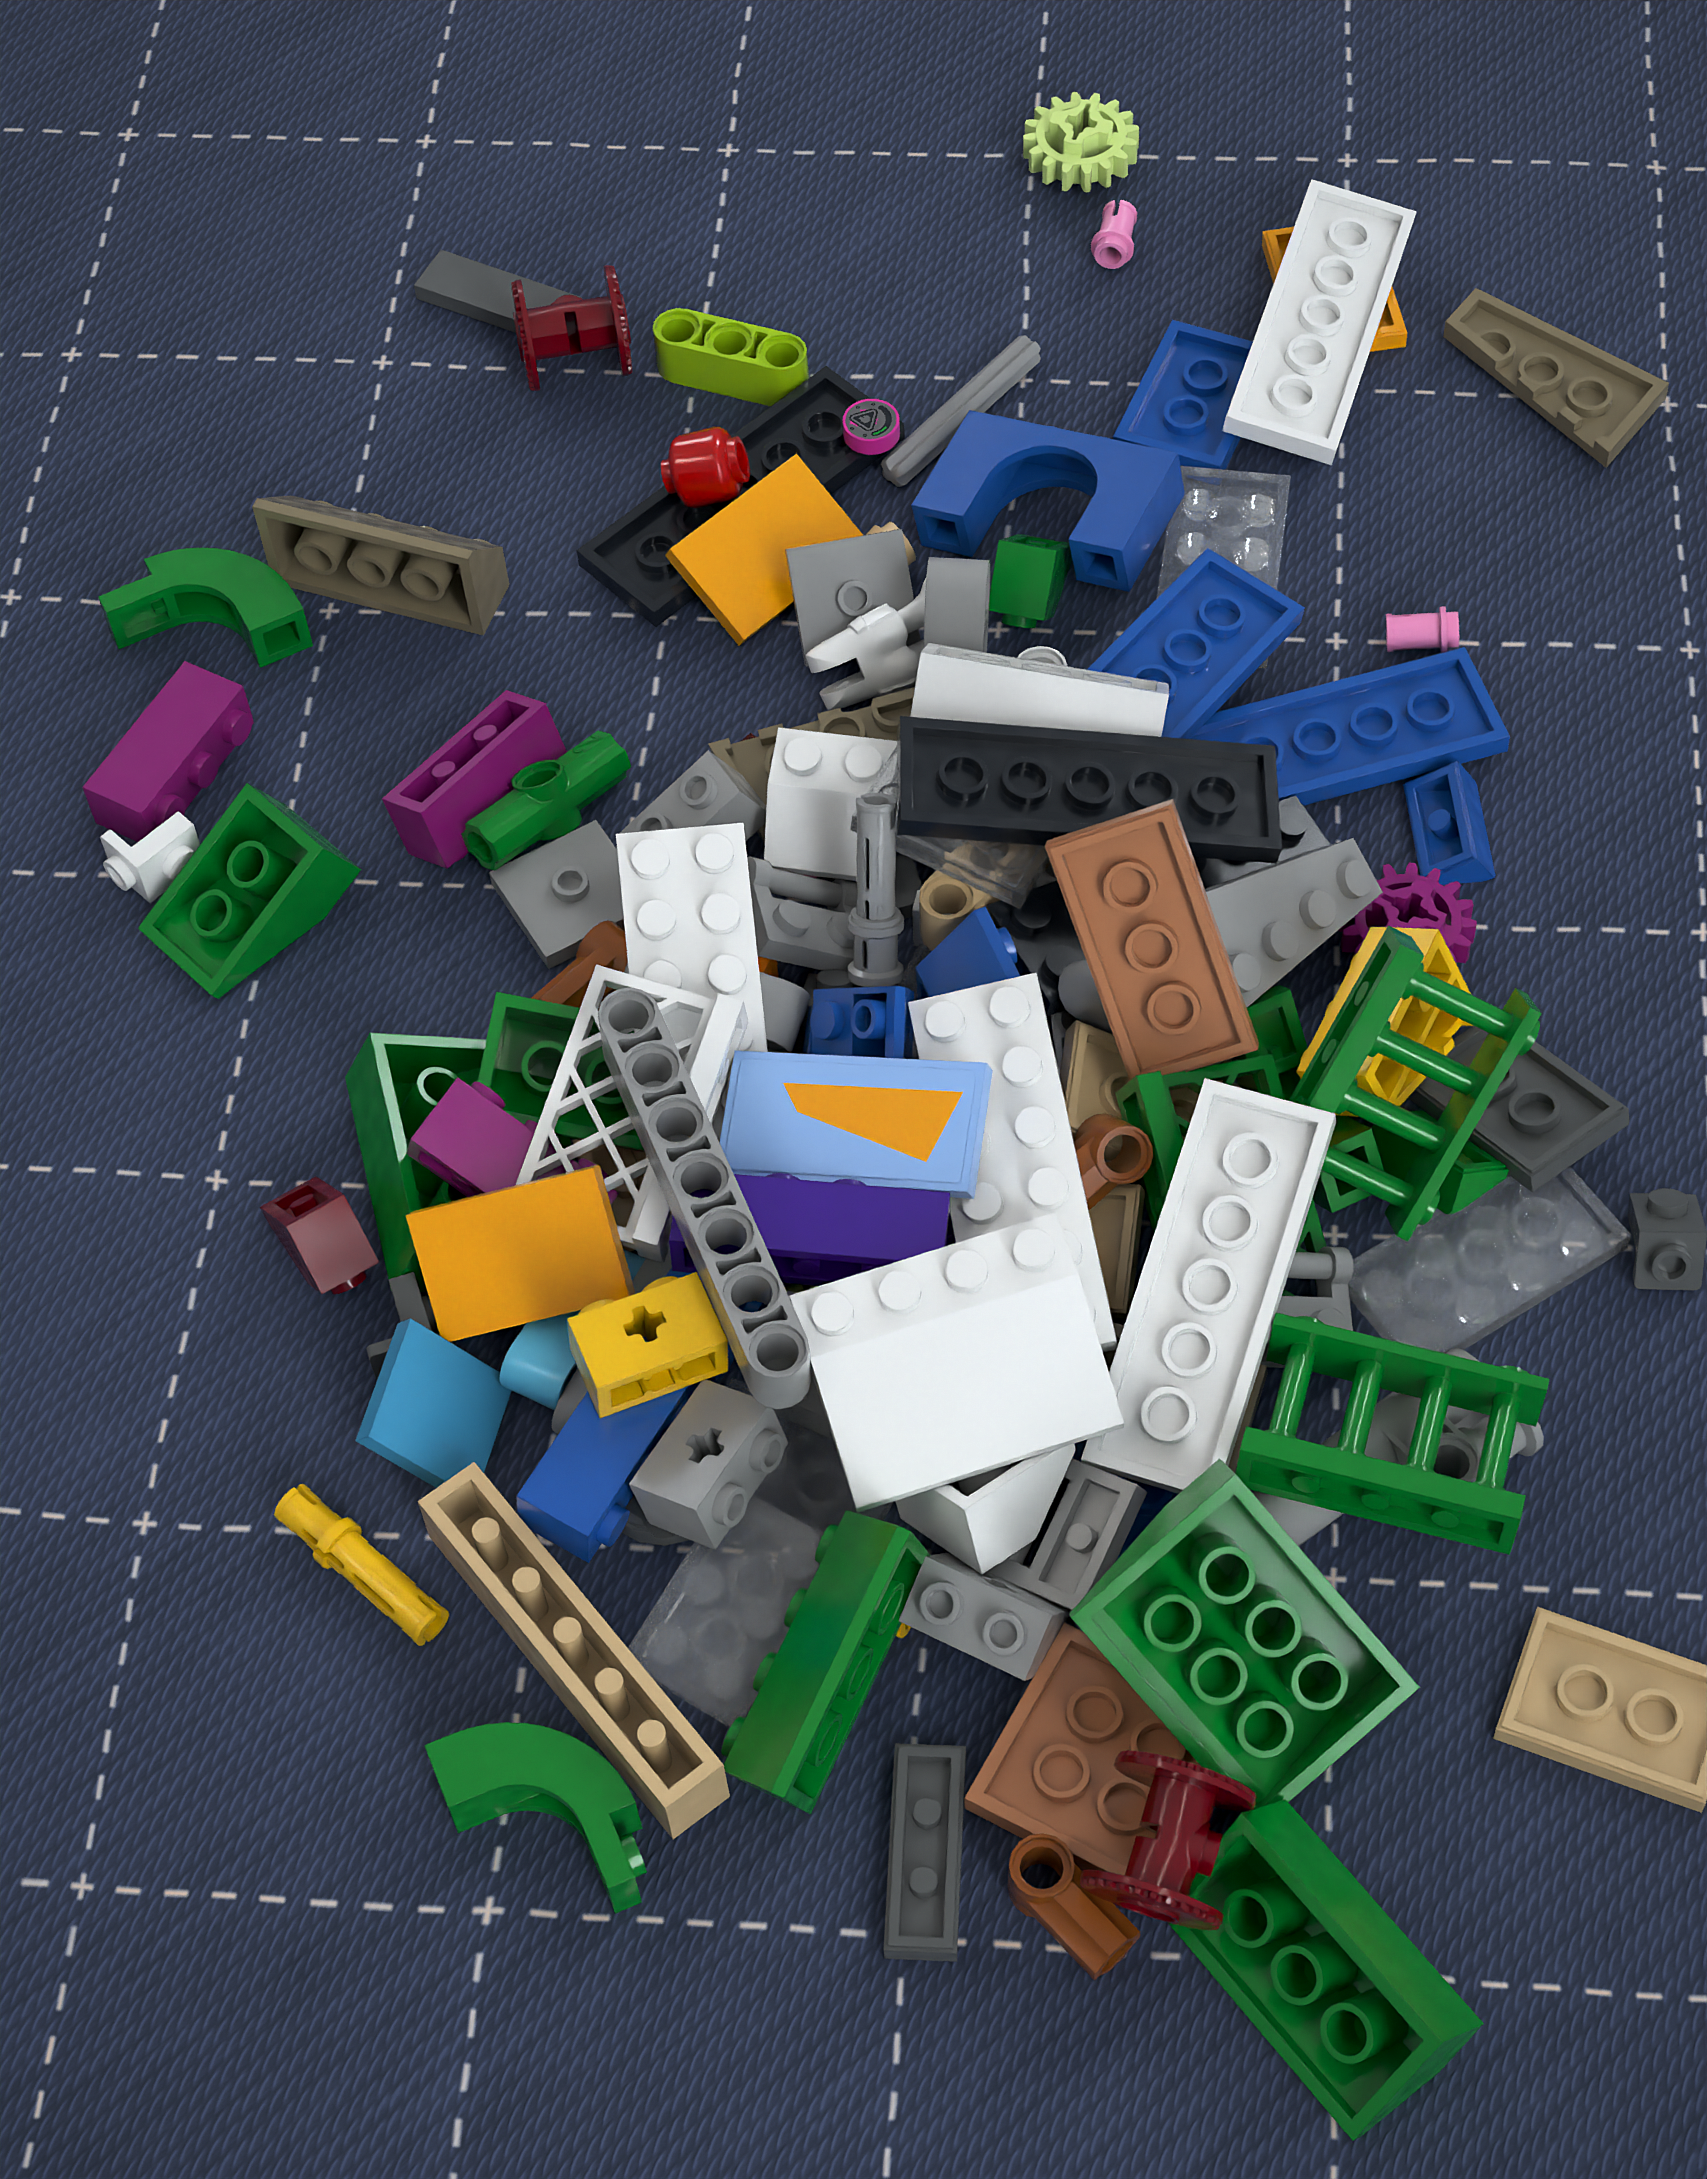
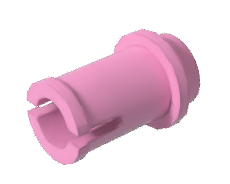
[1091,200,1137,269]
[1386,606,1459,653]

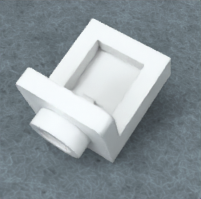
[100,811,200,903]

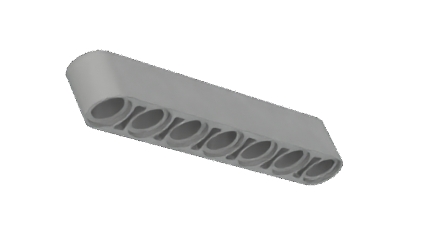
[598,987,811,1409]

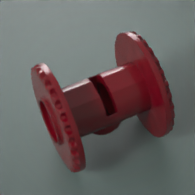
[511,265,632,391]
[1080,1750,1256,1930]

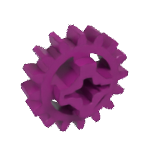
[1338,862,1477,964]

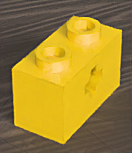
[567,1272,728,1419]

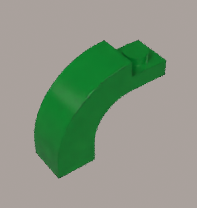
[98,548,313,668]
[1235,985,1384,1213]
[424,1722,647,1914]

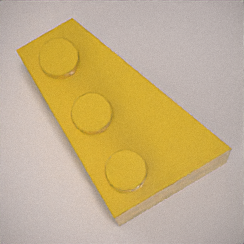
[1296,927,1473,1117]

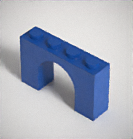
[911,410,1185,592]

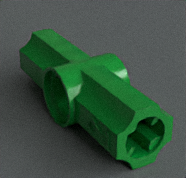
[461,731,631,871]

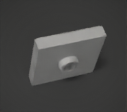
[785,529,921,667]
[489,820,625,969]

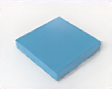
[355,1318,511,1488]

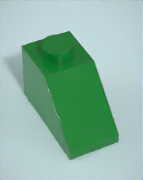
[989,534,1072,628]

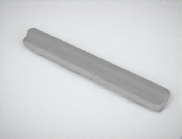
[881,335,1041,487]

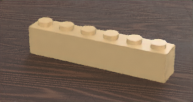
[418,1462,730,1839]

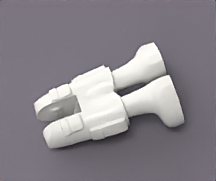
[805,578,926,710]

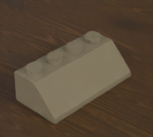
[252,495,510,636]

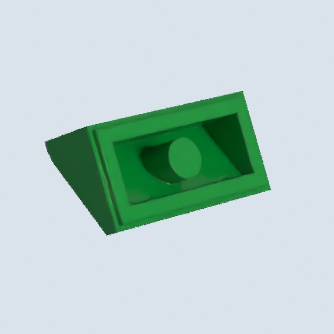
[1372,1110,1509,1215]

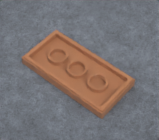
[1045,799,1259,1080]

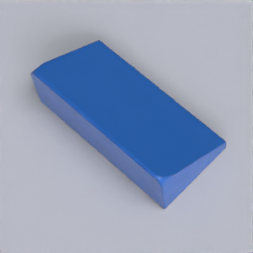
[1403,761,1495,885]

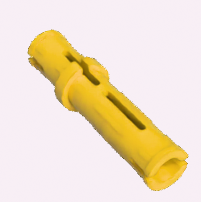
[274,1484,449,1646]

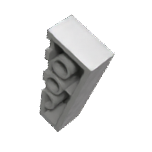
[1205,838,1383,1008]

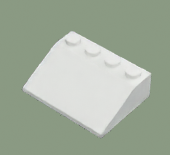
[789,1212,1124,1513]

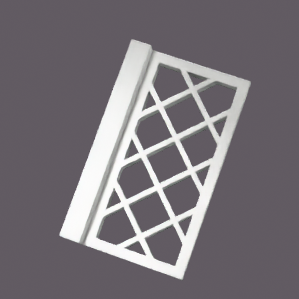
[516,965,748,1263]

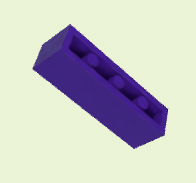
[669,1173,950,1286]

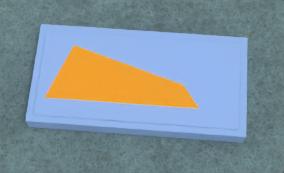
[719,1051,993,1199]

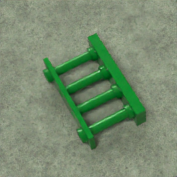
[1289,926,1542,1242]
[1235,1313,1549,1555]

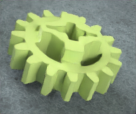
[1023,92,1139,192]

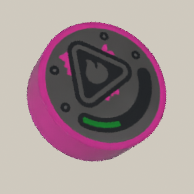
[843,399,900,455]

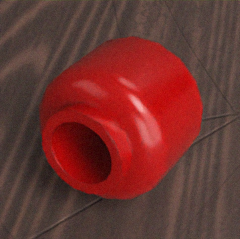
[661,426,750,509]

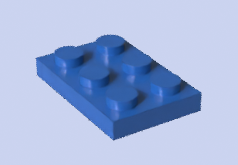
[1113,320,1253,482]

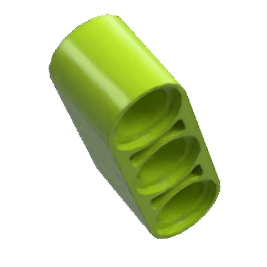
[653,308,809,406]

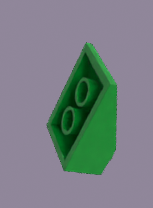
[138,783,361,999]

